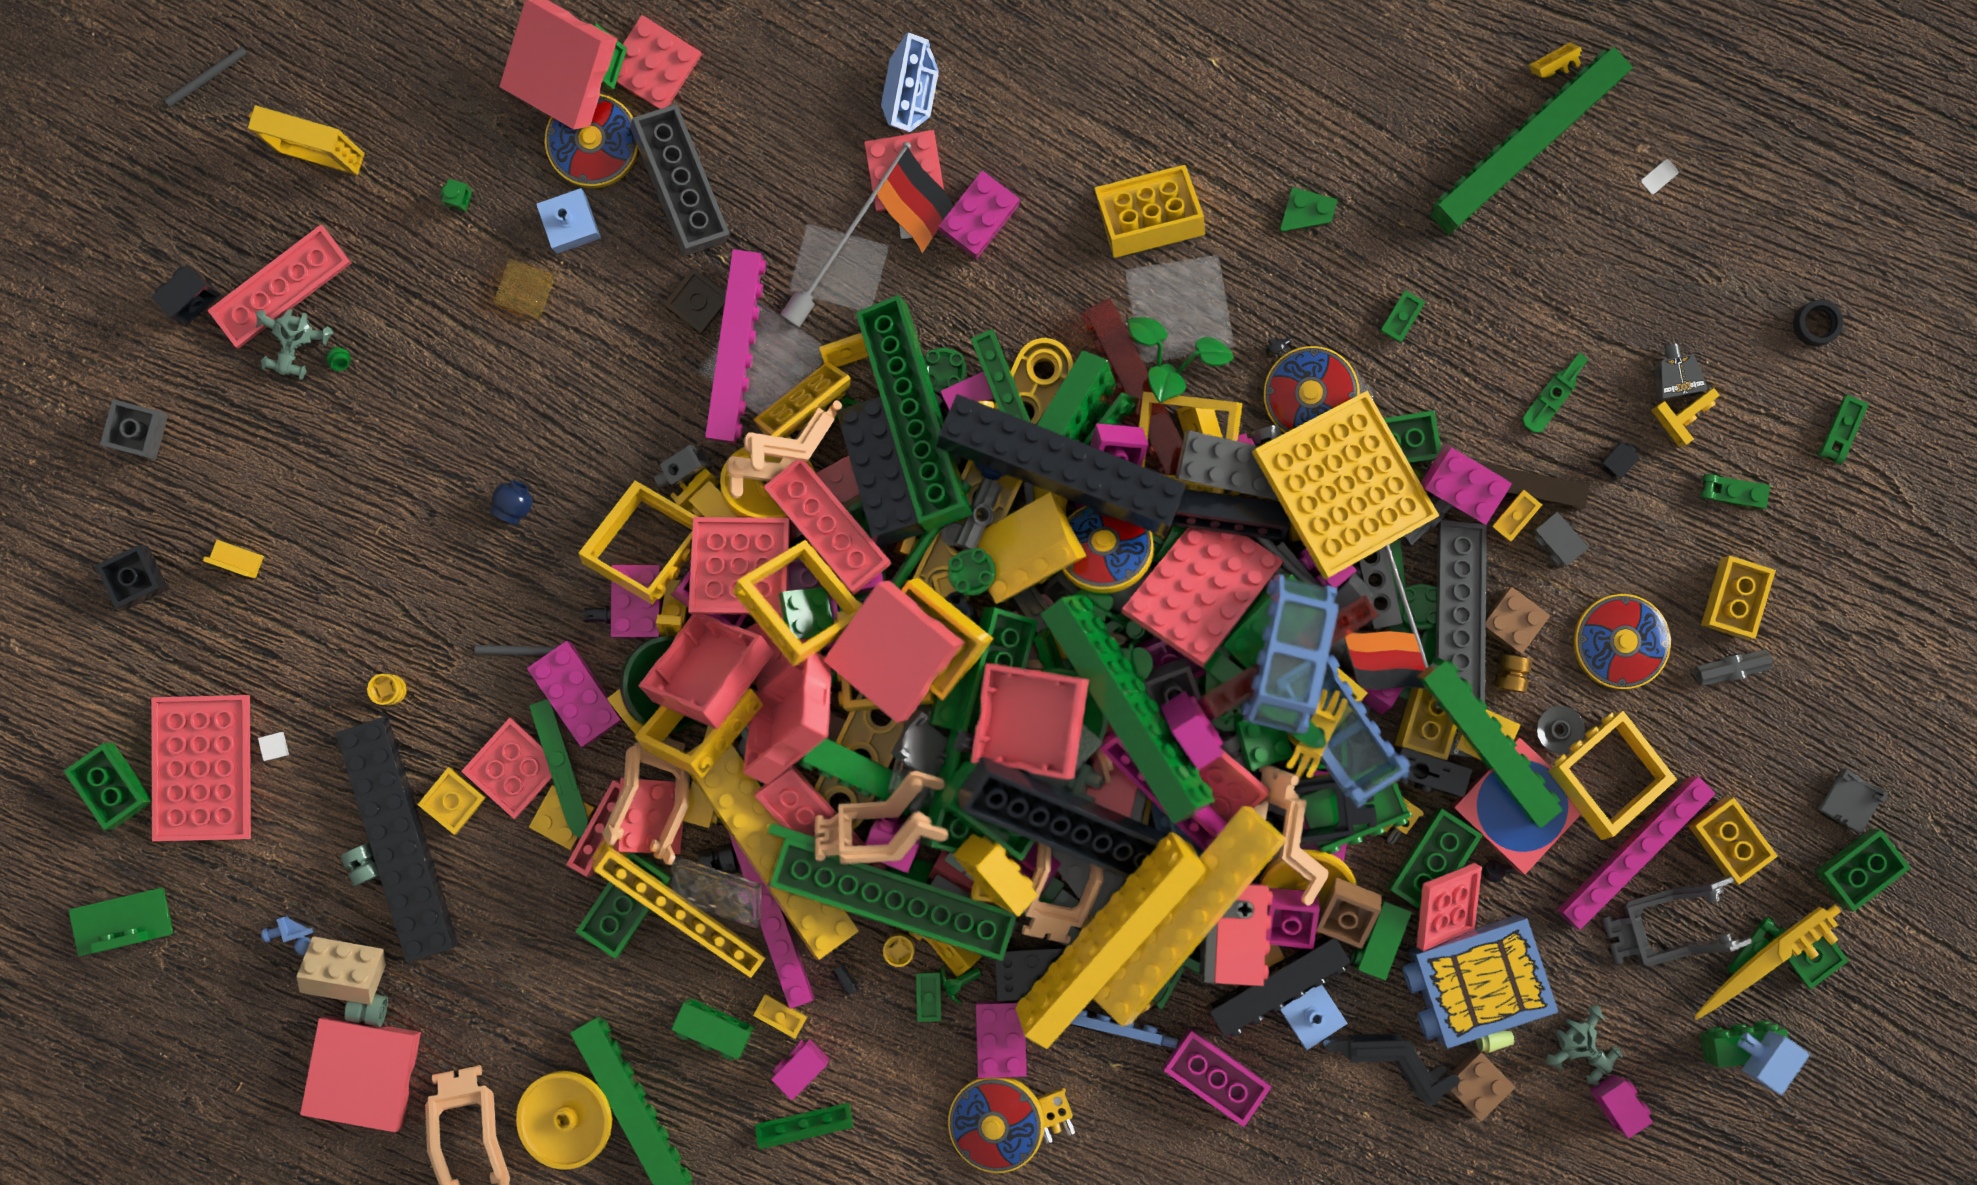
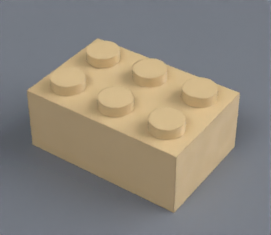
[297,936,386,1005]

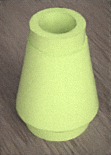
[1476,1031,1514,1054]

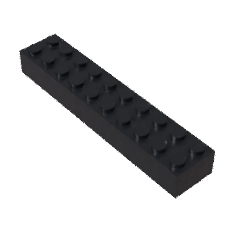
[936,394,1186,537]
[336,718,459,963]
[957,756,1168,879]

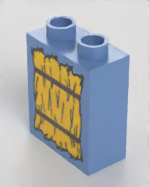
[1402,915,1558,1049]

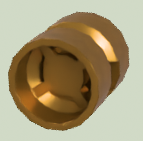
[1495,654,1532,693]

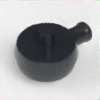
[1265,337,1292,359]
[1482,860,1512,883]

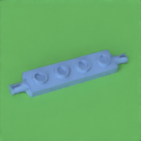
[1070,1010,1178,1049]

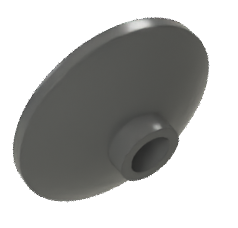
[1536,706,1585,754]

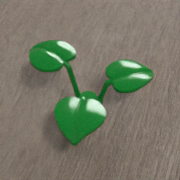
[1127,317,1234,404]
[1073,589,1153,682]

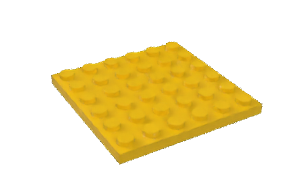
[1252,391,1439,580]

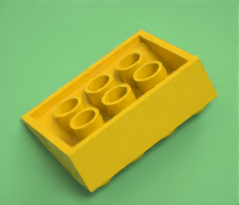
[1094,165,1205,258]
[753,361,851,439]
[976,492,1086,604]
[901,578,993,700]

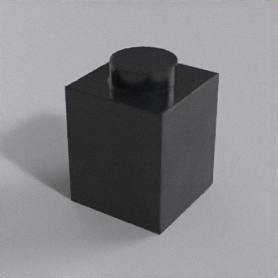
[1597,442,1640,481]

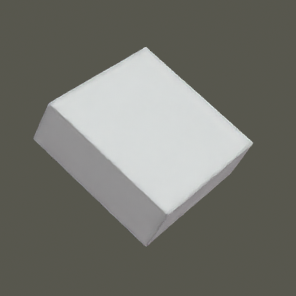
[258,732,289,761]

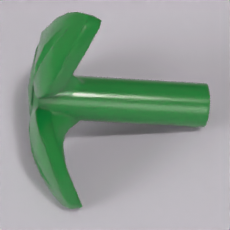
[940,965,981,1004]

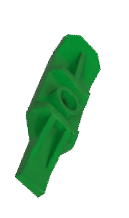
[1522,352,1589,434]

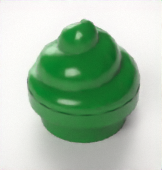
[326,347,351,371]

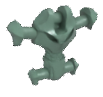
[255,309,334,380]
[1546,1005,1623,1086]

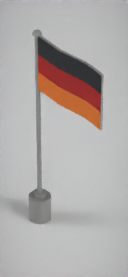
[780,142,954,328]
[1341,544,1429,690]

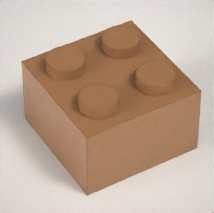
[1486,587,1550,655]
[1316,878,1382,949]
[1449,1048,1516,1122]

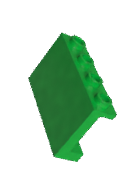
[1299,762,1412,854]

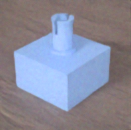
[536,188,601,254]
[1280,985,1348,1050]
[1738,1030,1810,1095]

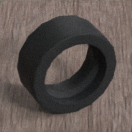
[1793,299,1844,347]

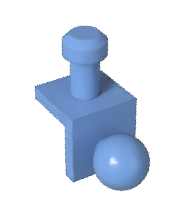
[261,916,313,955]

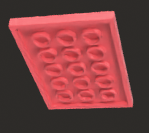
[1121,528,1284,668]
[151,695,251,841]

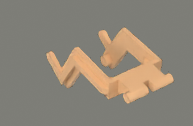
[727,401,842,498]
[602,728,690,865]
[1254,765,1328,905]
[815,771,948,864]
[1022,842,1104,944]
[425,1065,510,1185]

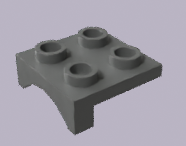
[891,712,948,775]
[1817,769,1889,835]

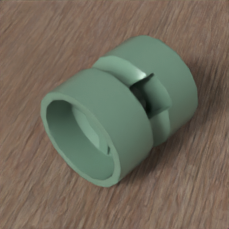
[340,843,379,887]
[345,994,388,1027]

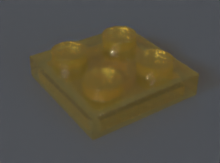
[493,259,555,320]

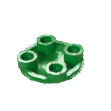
[924,348,967,394]
[948,548,996,596]
[1398,584,1437,630]

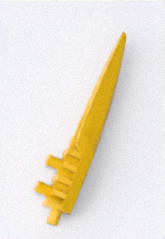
[1695,904,1841,1020]

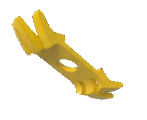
[1286,689,1348,778]

